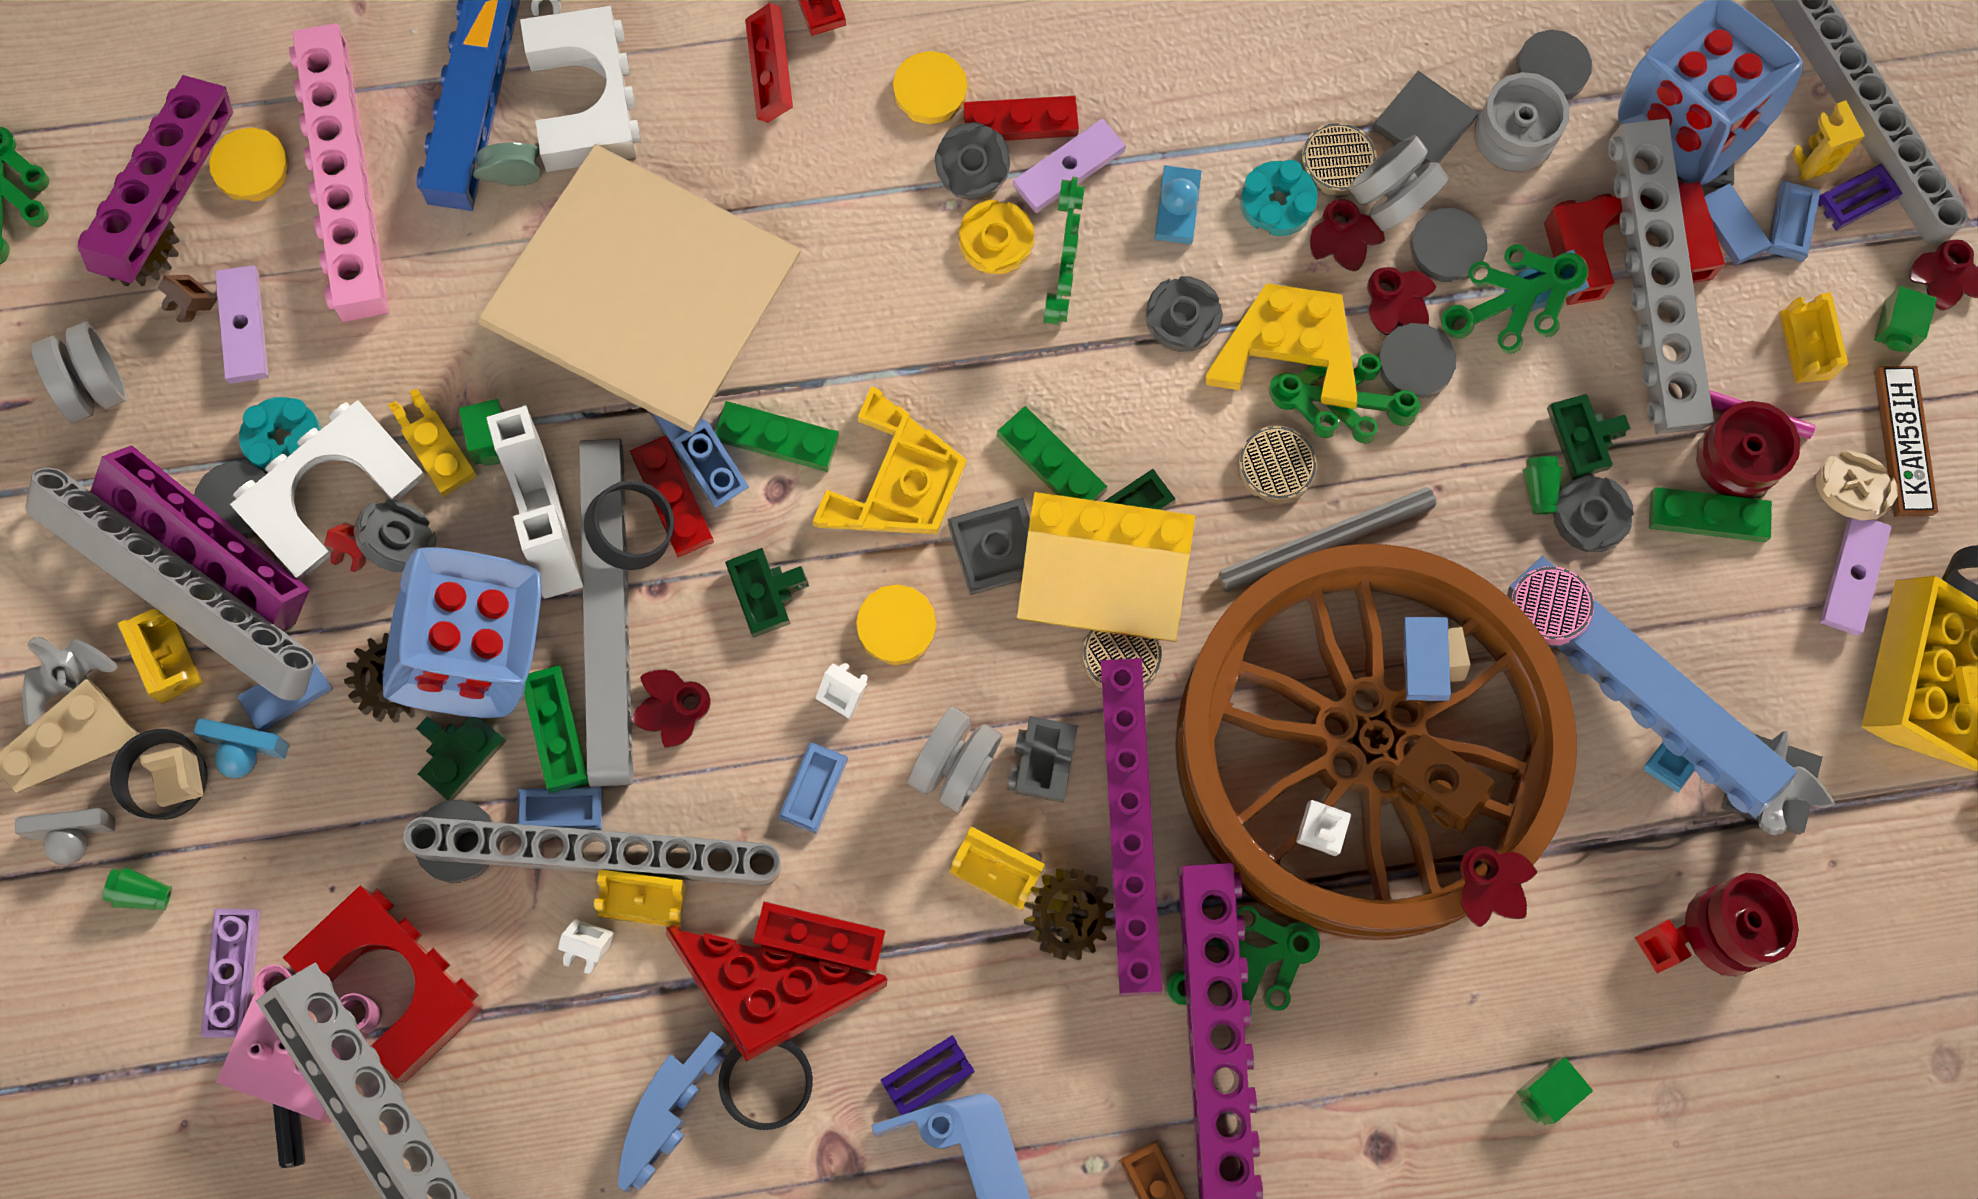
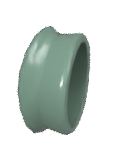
[473,142,540,186]

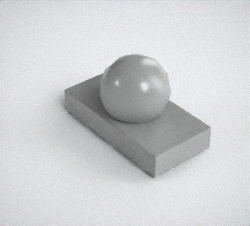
[15,808,115,865]

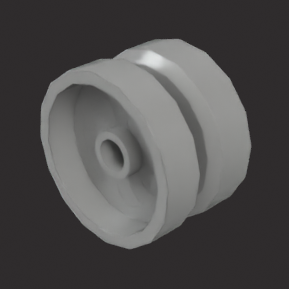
[1475,72,1569,172]
[1348,135,1449,231]
[31,321,127,423]
[908,706,1003,813]

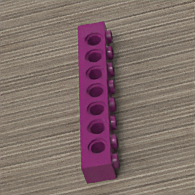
[1101,658,1162,997]
[1178,863,1263,1199]

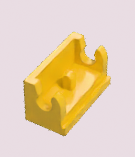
[1792,100,1865,183]
[1779,292,1849,383]
[117,608,203,704]
[949,826,1045,911]
[594,869,687,928]

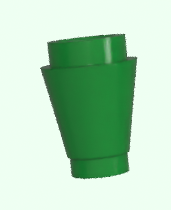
[1522,456,1562,515]
[102,867,172,911]

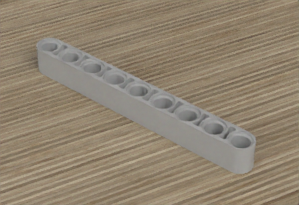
[1771,0,1968,245]
[579,438,633,787]
[25,468,315,701]
[403,817,781,886]

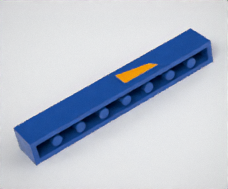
[416,0,520,211]

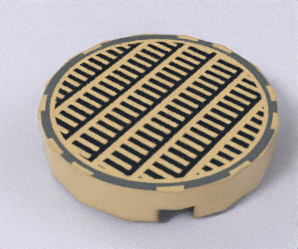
[1300,123,1377,197]
[1237,425,1317,504]
[1082,630,1162,689]

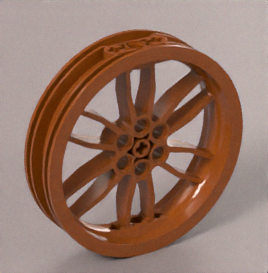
[1175,544,1577,941]

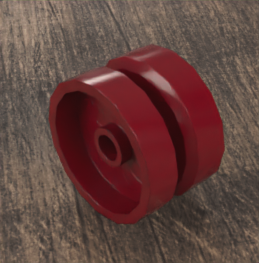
[1696,400,1801,498]
[1685,872,1799,977]

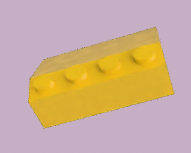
[1017,492,1195,643]
[1861,576,1978,771]

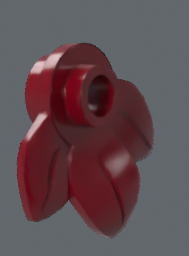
[1310,199,1385,272]
[1909,239,1978,311]
[1367,267,1436,335]
[631,669,711,748]
[1460,846,1537,927]

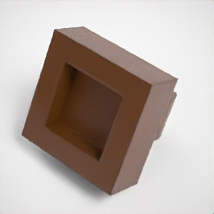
[158,275,217,323]

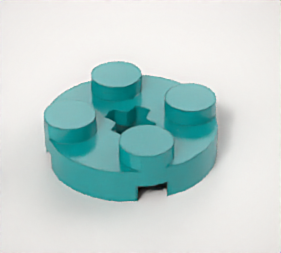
[1240,159,1318,236]
[239,397,322,474]

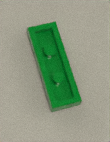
[715,401,839,472]
[997,406,1108,501]
[1649,487,1772,543]
[524,665,589,794]

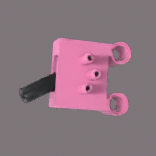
[216,964,381,1168]

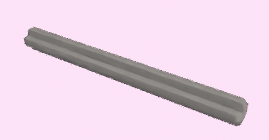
[1218,487,1437,592]

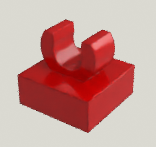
[324,522,366,572]
[1634,919,1692,974]

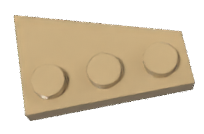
[0,679,140,793]

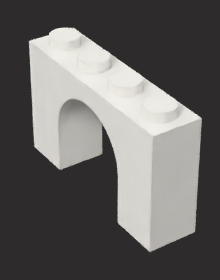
[520,6,641,172]
[230,400,425,581]
[486,405,584,599]

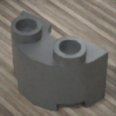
[1007,716,1078,803]

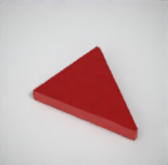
[666,925,888,1062]

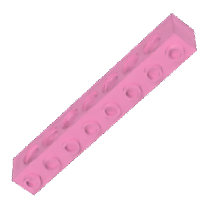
[289,23,389,322]

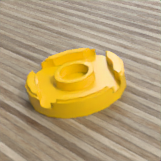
[893,51,968,125]
[209,127,289,202]
[959,200,1034,274]
[856,584,937,665]

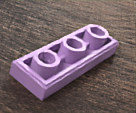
[1013,118,1126,213]
[215,265,269,384]
[1819,517,1892,636]
[201,909,261,1038]

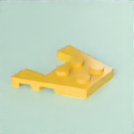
[1206,283,1357,409]
[813,386,967,534]

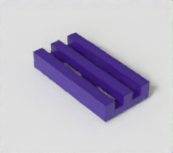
[1818,163,1903,231]
[880,1035,975,1115]

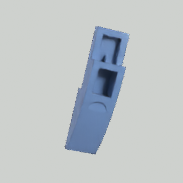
[650,412,749,509]
[618,1031,728,1192]

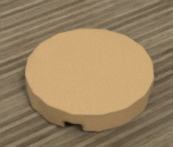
[1816,451,1898,521]

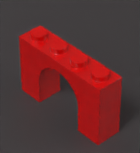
[1544,181,1725,306]
[282,885,482,1083]

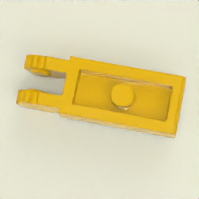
[387,387,477,497]

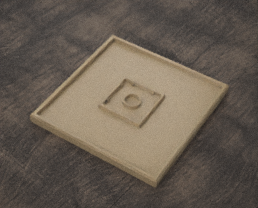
[479,144,801,434]

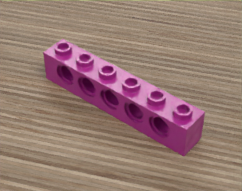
[77,75,233,283]
[90,445,310,631]

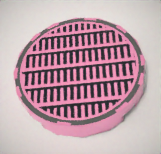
[1511,566,1594,646]

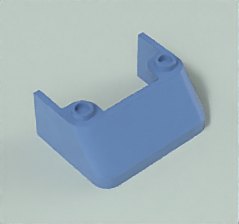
[872,1093,1030,1199]

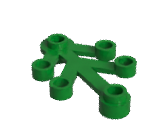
[0,127,50,264]
[1043,176,1085,325]
[1441,244,1588,354]
[1269,354,1421,444]
[1165,906,1320,1017]

